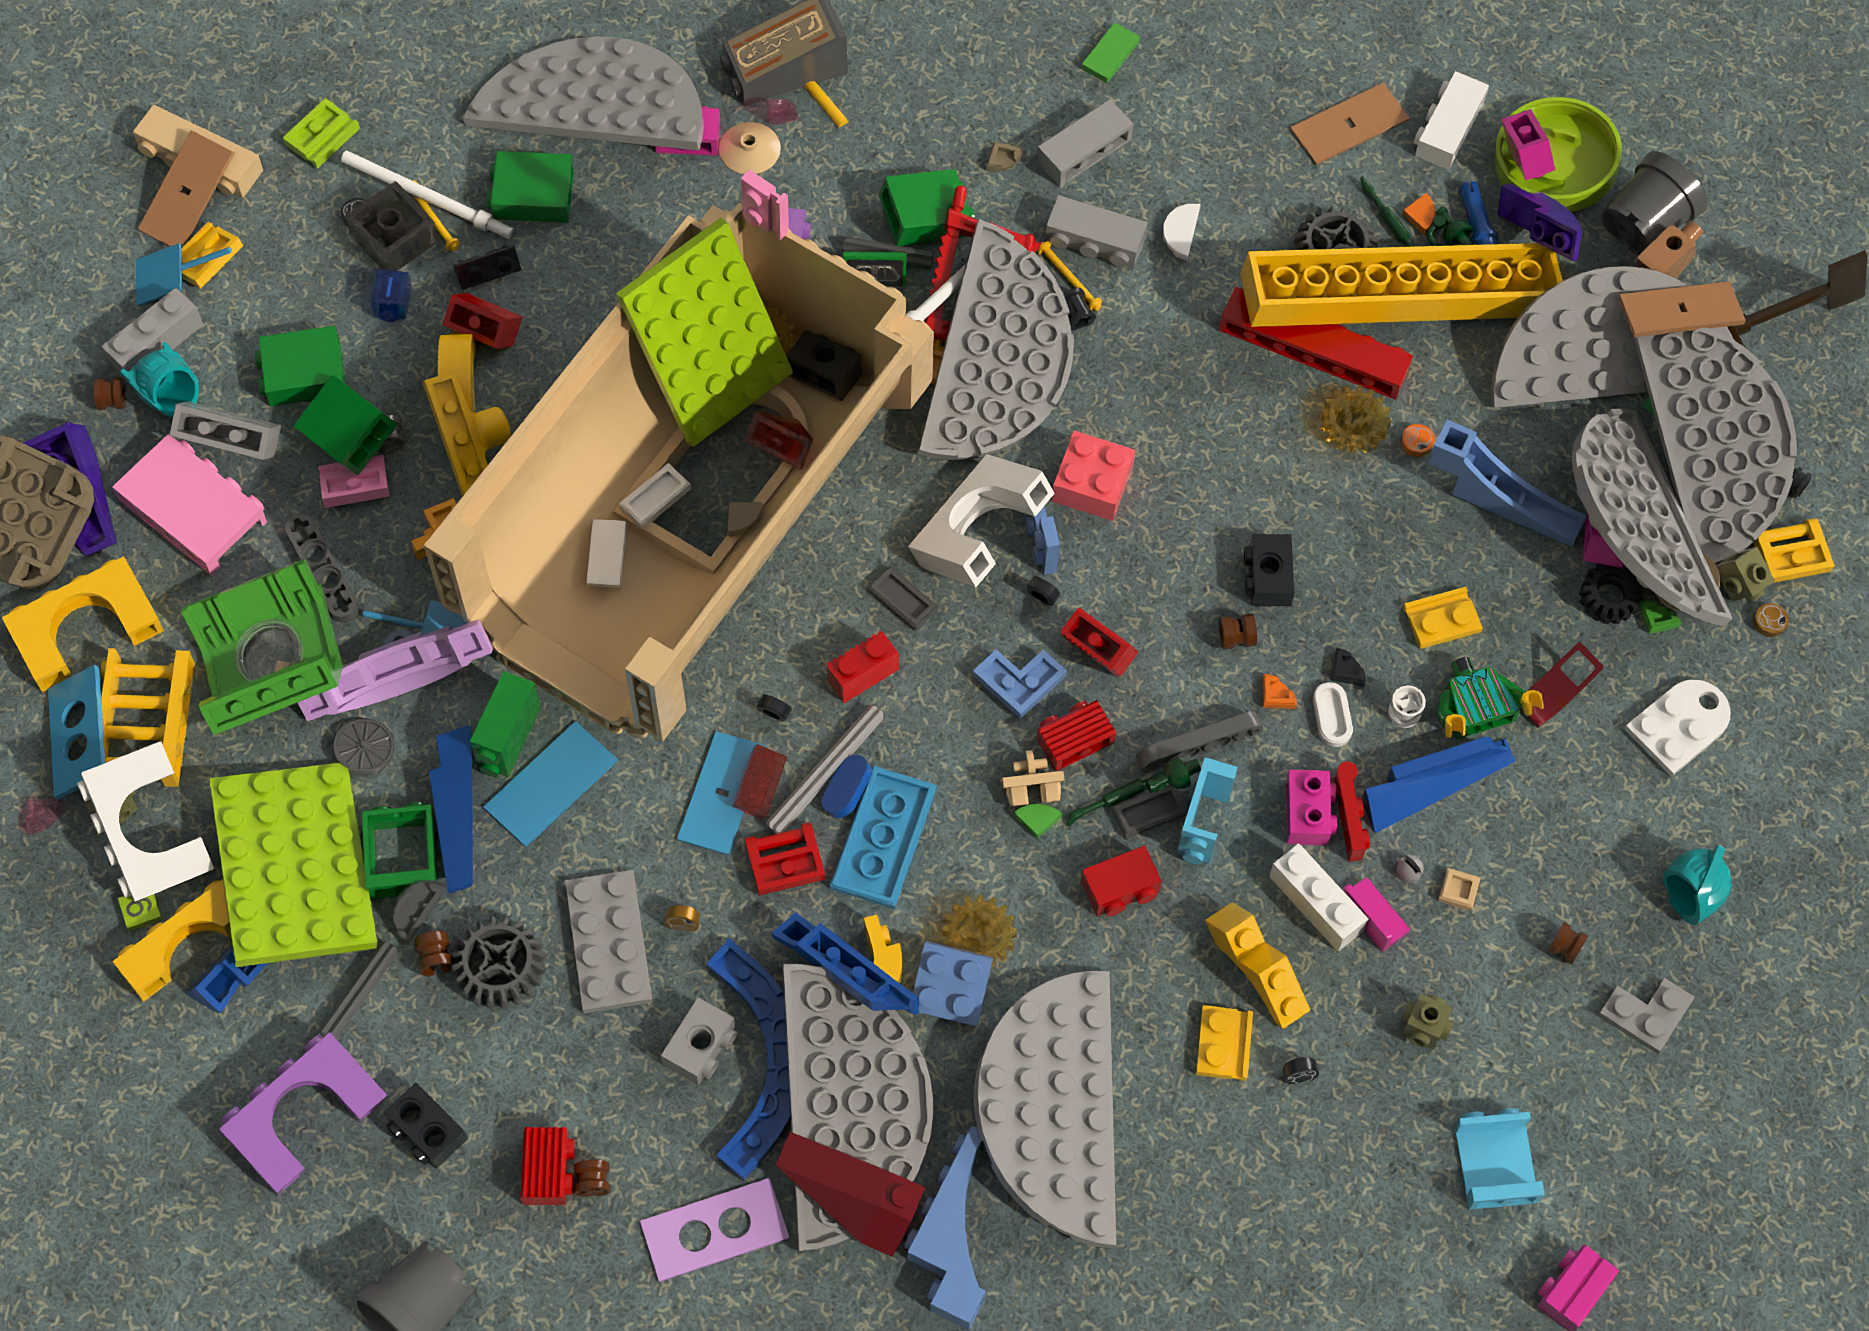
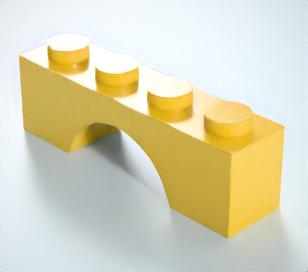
[112,879,231,1002]

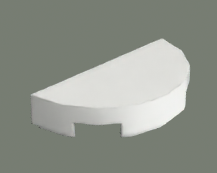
[1163,204,1200,261]

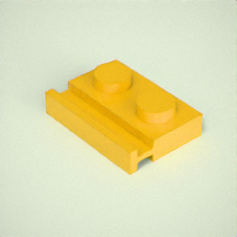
[181,222,243,289]
[1403,587,1483,649]
[1196,1005,1253,1081]

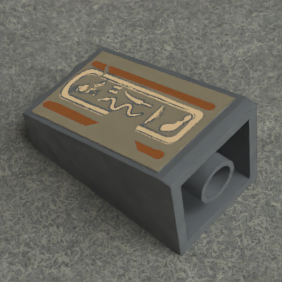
[719,0,848,106]

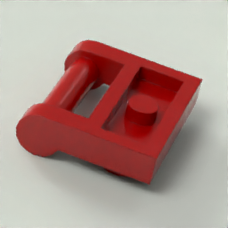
[744,822,826,896]

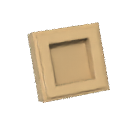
[1438,868,1481,911]

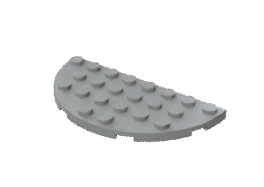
[463,36,704,151]
[917,219,1074,460]
[1491,266,1734,408]
[1634,327,1797,565]
[1572,409,1733,626]
[782,964,933,1252]
[974,971,1116,1248]

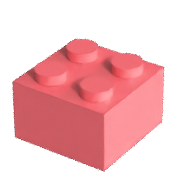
[1052,431,1135,521]

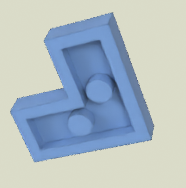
[1025,506,1060,575]
[973,649,1067,719]

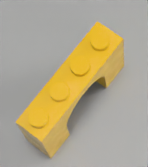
[2,556,164,693]

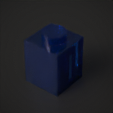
[371,269,412,322]

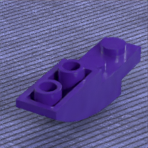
[1497,183,1582,261]

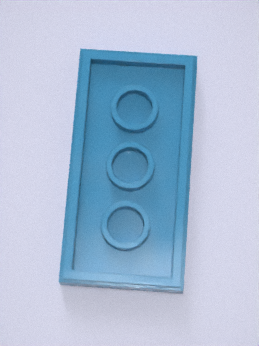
[830,765,937,909]

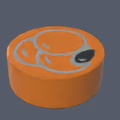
[1401,424,1435,457]

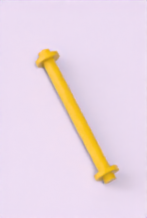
[405,180,460,252]
[1037,241,1102,311]

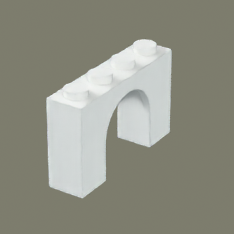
[908,454,1055,587]
[77,741,214,902]

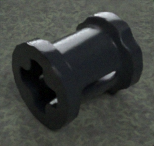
[1063,288,1096,330]

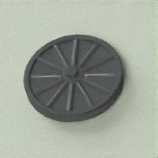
[333,719,395,775]

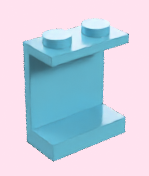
[1177,757,1238,865]
[1455,1108,1545,1210]

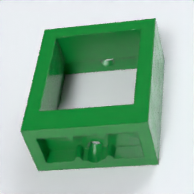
[362,802,439,900]

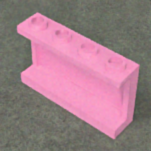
[112,434,267,576]

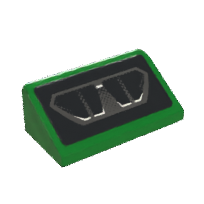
[843,251,906,287]

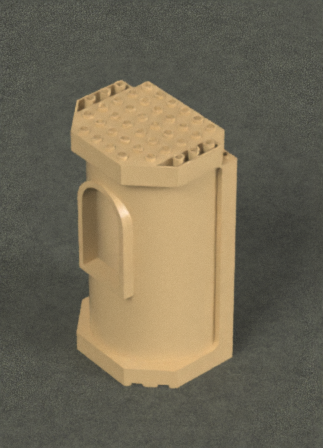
[424,203,934,742]

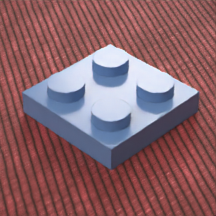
[913,941,994,1027]

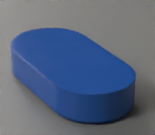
[822,755,872,818]

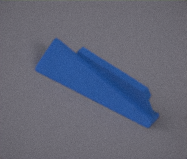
[429,725,473,894]
[1362,737,1515,833]
[772,912,919,1015]
[185,944,268,1014]

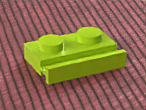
[283,98,360,169]

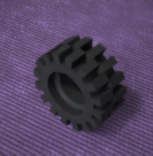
[1579,564,1643,624]

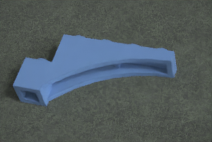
[1428,419,1586,547]
[904,1126,986,1330]

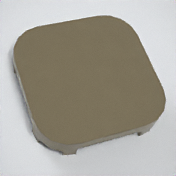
[0,435,94,590]

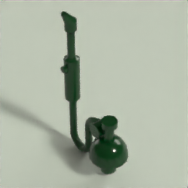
[1360,176,1474,247]
[1066,756,1201,826]

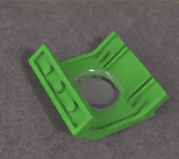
[181,559,343,735]

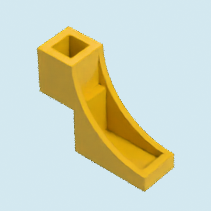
[1205,902,1310,1029]

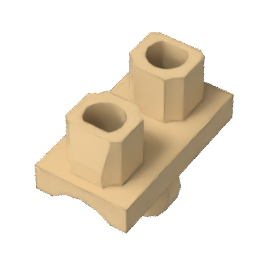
[1000,750,1064,807]

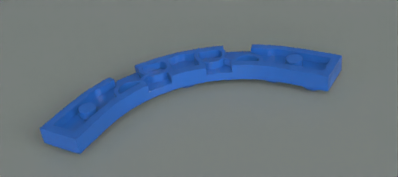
[706,939,791,1181]

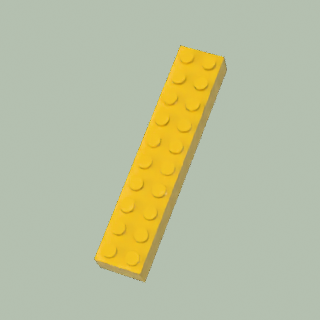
[1240,243,1563,327]

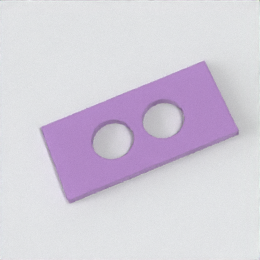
[640,1178,790,1282]

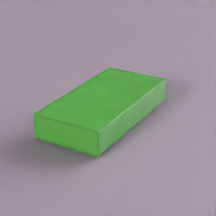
[1081,22,1140,83]

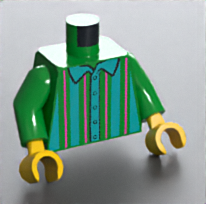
[1436,657,1544,740]

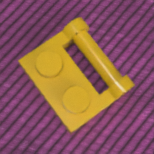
[1753,518,1835,583]

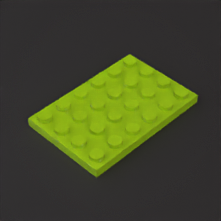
[616,218,793,447]
[209,763,377,967]

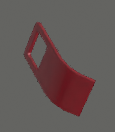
[1520,642,1604,728]

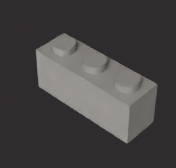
[1037,99,1134,187]
[1045,195,1148,267]
[101,288,203,374]
[169,401,281,460]

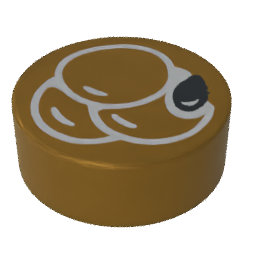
[1753,603,1789,637]
[664,905,700,932]

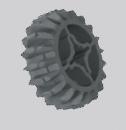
[1294,205,1379,250]
[451,916,546,1010]

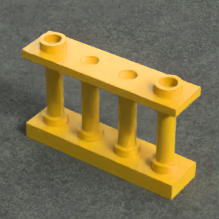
[101,648,195,787]

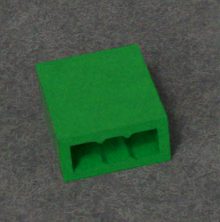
[486,151,574,223]
[879,169,974,246]
[255,325,346,407]
[293,375,398,475]
[470,671,541,778]

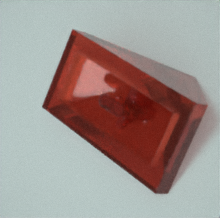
[744,411,814,469]

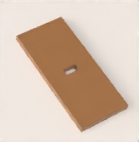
[1290,83,1410,165]
[138,130,234,248]
[1618,281,1746,337]

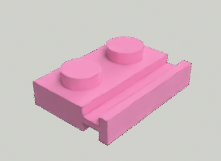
[741,169,789,241]
[318,455,390,508]

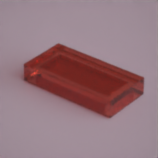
[732,744,787,819]

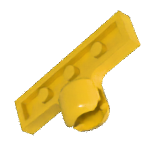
[422,371,511,497]

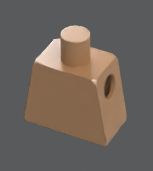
[1637,220,1704,278]

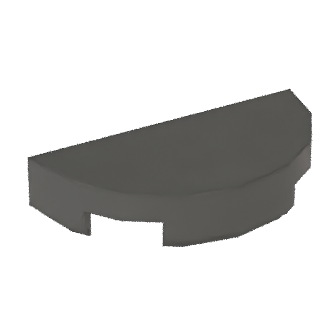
[393,880,447,944]

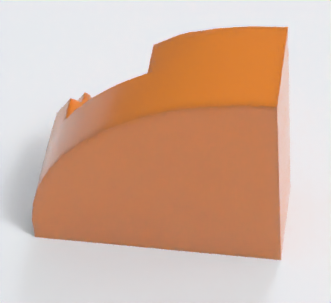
[1403,193,1435,235]
[1262,674,1297,709]

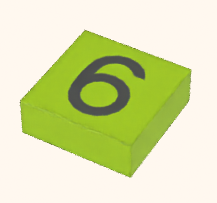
[118,894,163,931]

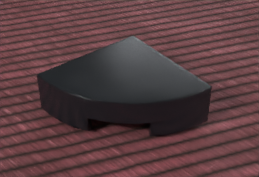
[1331,648,1366,686]

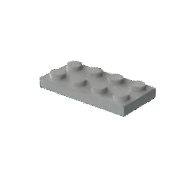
[565,870,653,1013]

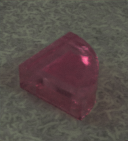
[767,99,799,125]
[25,799,64,835]

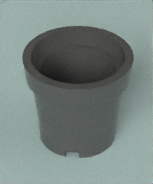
[1602,151,1708,255]
[351,1241,475,1331]

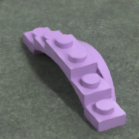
[298,619,493,722]

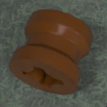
[93,377,126,410]
[1547,922,1588,965]
[574,1160,610,1197]

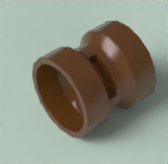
[1219,614,1257,649]
[414,931,454,977]

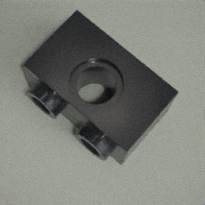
[786,330,862,401]
[1243,534,1295,606]

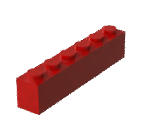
[1218,286,1413,400]

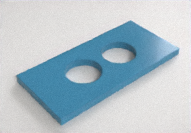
[48,665,105,800]

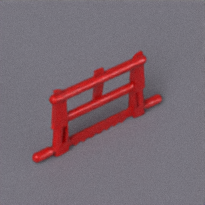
[924,185,1042,350]

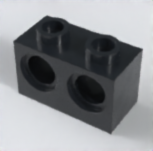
[384,1082,468,1169]

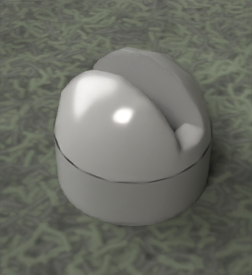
[1395,855,1424,883]

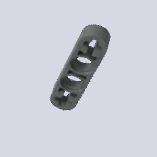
[285,513,359,623]
[1136,711,1263,773]

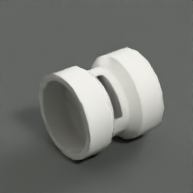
[1388,685,1426,728]

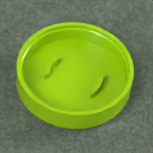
[1495,97,1622,212]

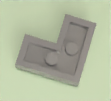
[1598,978,1695,1054]

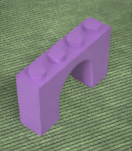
[219,1032,387,1196]

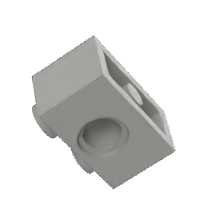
[661,997,737,1085]

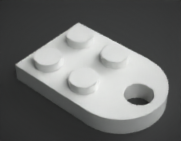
[1624,680,1731,777]

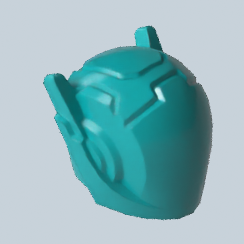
[120,342,199,418]
[1663,845,1732,926]

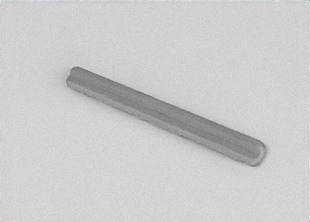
[766,705,883,834]

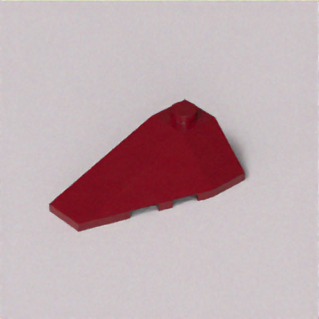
[775,1132,925,1257]

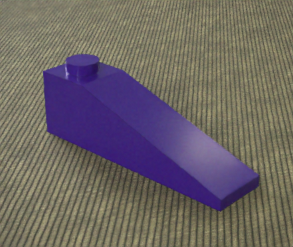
[23,422,117,556]

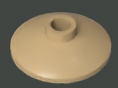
[719,122,780,174]

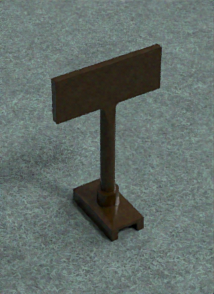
[1727,250,1868,347]

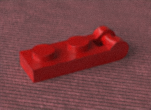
[1334,761,1370,862]

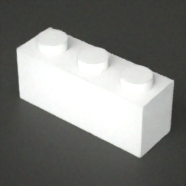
[1413,71,1489,170]
[1269,843,1368,952]

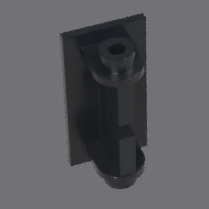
[453,244,522,290]

